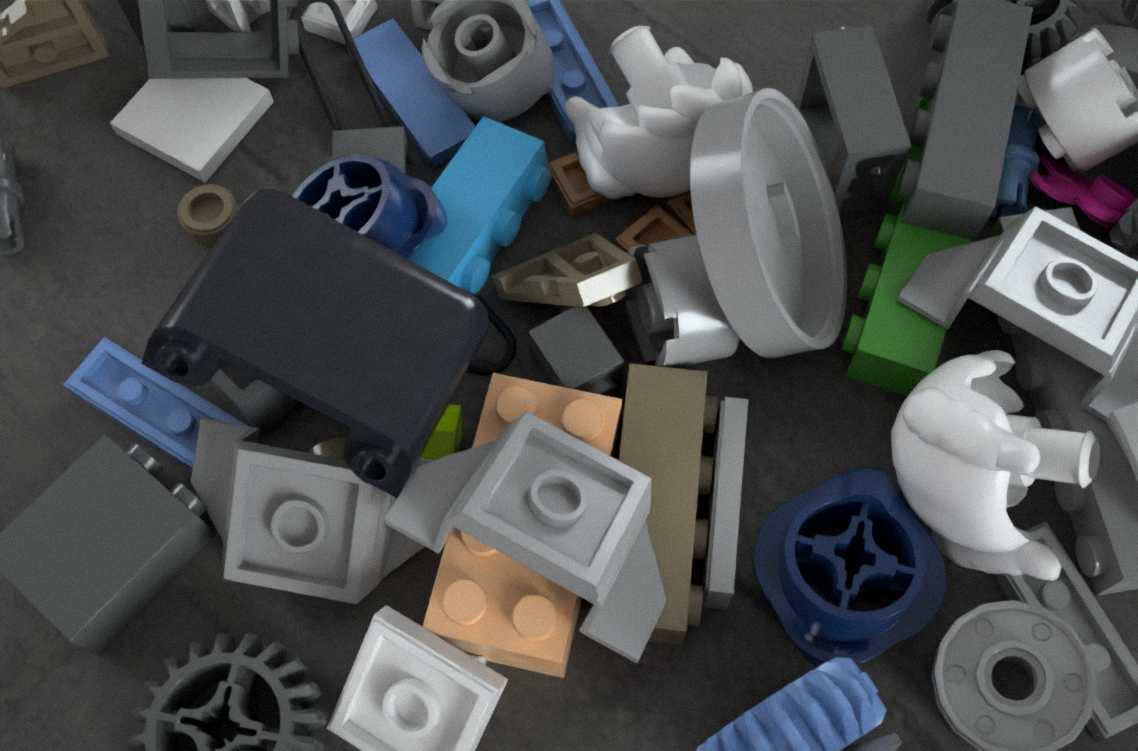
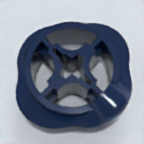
[292,154,448,260]
[753,467,946,668]

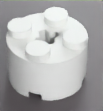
[1018,28,1138,173]

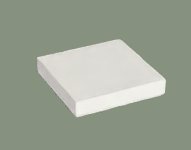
[110,78,274,183]
[327,605,508,751]

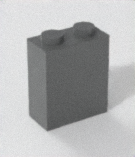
[0,434,215,655]

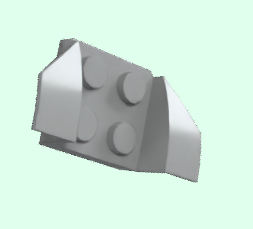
[896,206,1138,421]
[382,411,667,664]
[191,418,434,604]

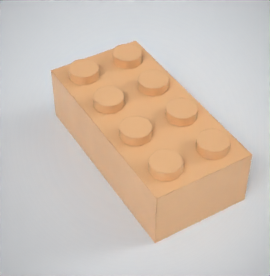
[422,373,622,678]

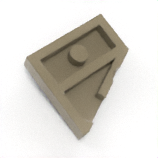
[0,0,110,89]
[491,233,643,307]

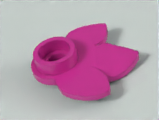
[1030,154,1138,229]

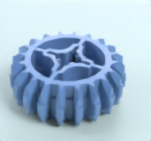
[695,657,887,751]

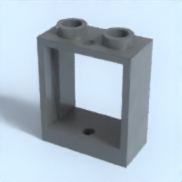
[138,0,299,79]
[795,25,911,219]

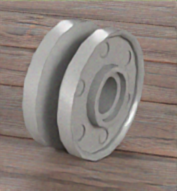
[930,600,1098,751]

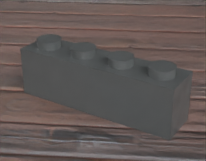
[896,0,1033,241]

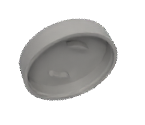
[690,88,847,358]

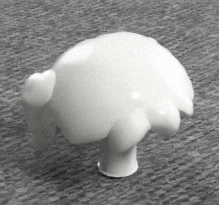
[564,26,753,200]
[891,350,1100,581]

